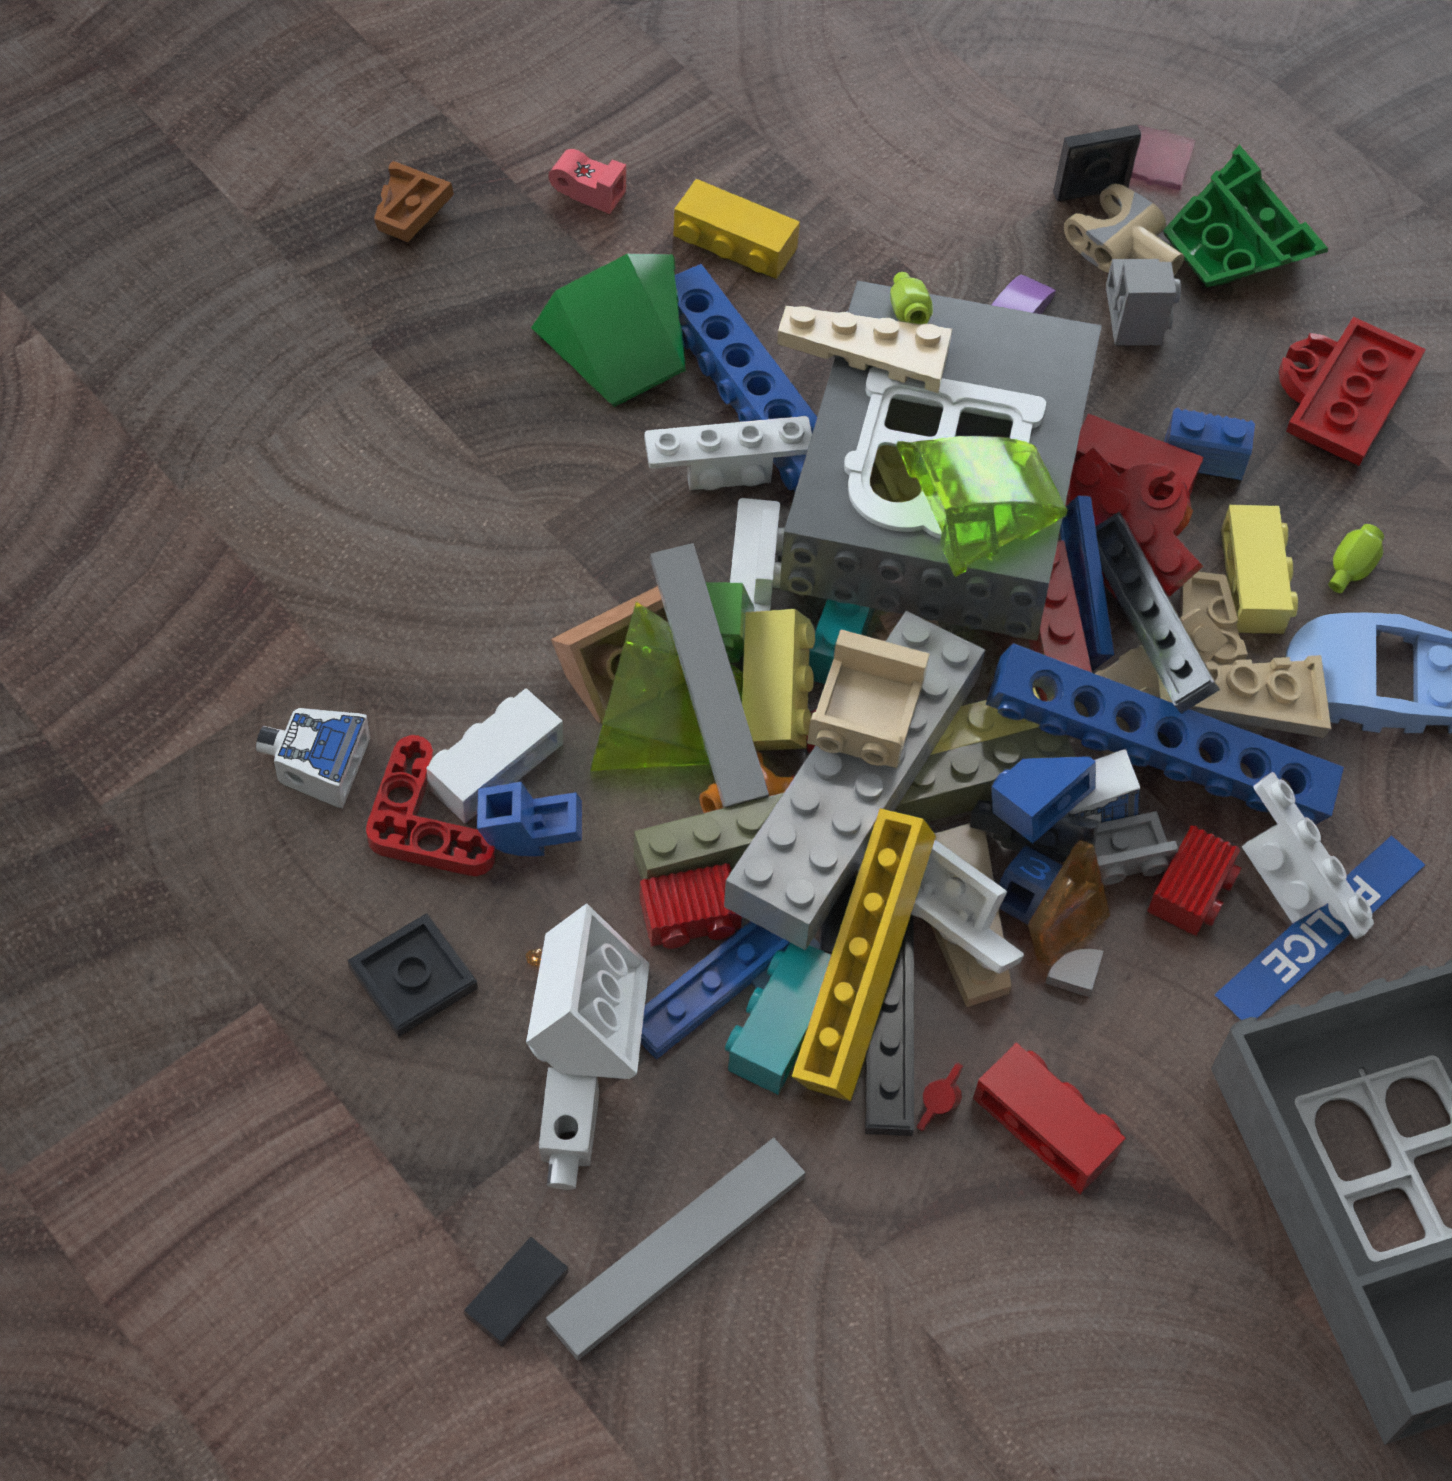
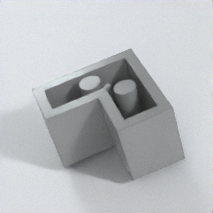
[1106,259,1181,345]

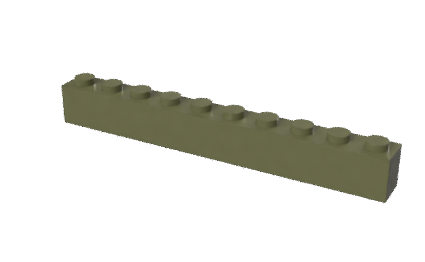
[634,727,1076,880]

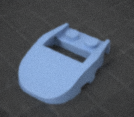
[1286,613,1452,733]

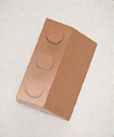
[551,586,686,724]

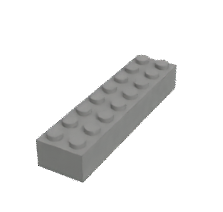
[724,611,985,950]

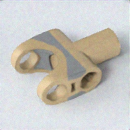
[1064,184,1184,276]

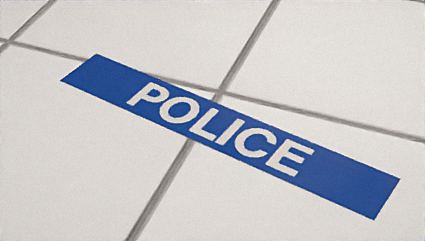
[1214,835,1425,1020]

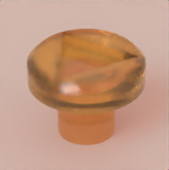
[525,948,543,966]

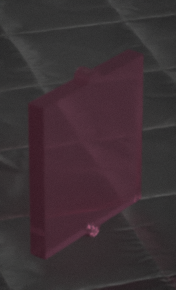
[1131,125,1196,190]

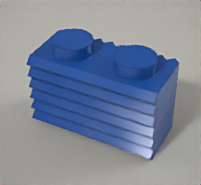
[1164,407,1255,480]

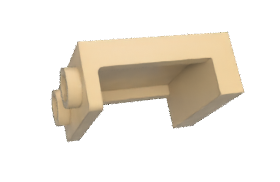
[807,630,930,768]

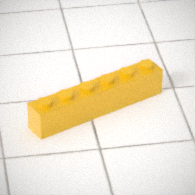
[792,808,936,1101]

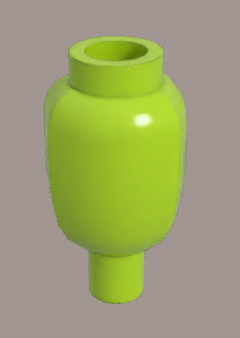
[890,272,933,325]
[1328,524,1384,593]

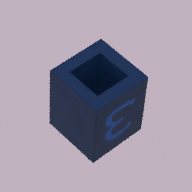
[999,845,1065,926]

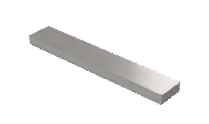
[650,543,769,808]
[546,1137,806,1361]

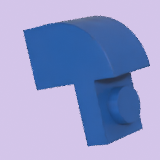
[477,782,582,856]

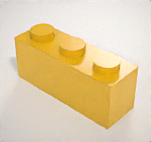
[673,179,800,279]

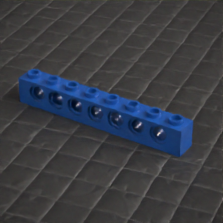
[675,264,817,492]
[986,643,1344,825]

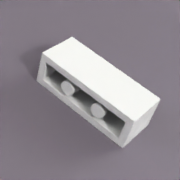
[426,688,563,823]

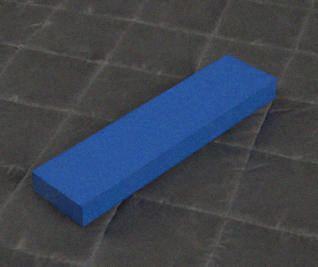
[1060,496,1114,670]
[641,921,790,1060]

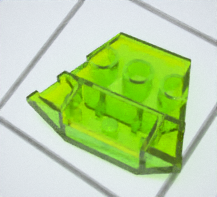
[897,436,1067,577]
[590,601,743,771]

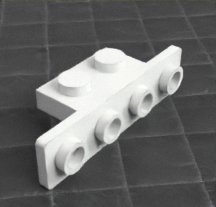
[644,416,812,490]
[730,498,785,612]
[1242,772,1374,940]
[857,840,1024,974]

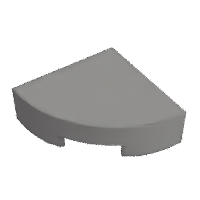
[1045,949,1104,998]

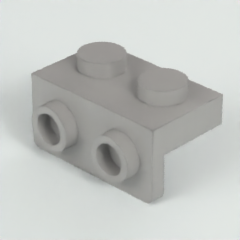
[1079,811,1179,885]

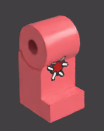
[548,149,626,214]

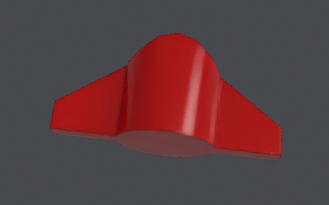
[916,1062,964,1131]

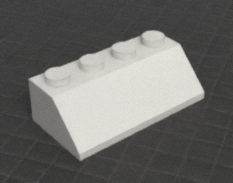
[526,903,649,1079]

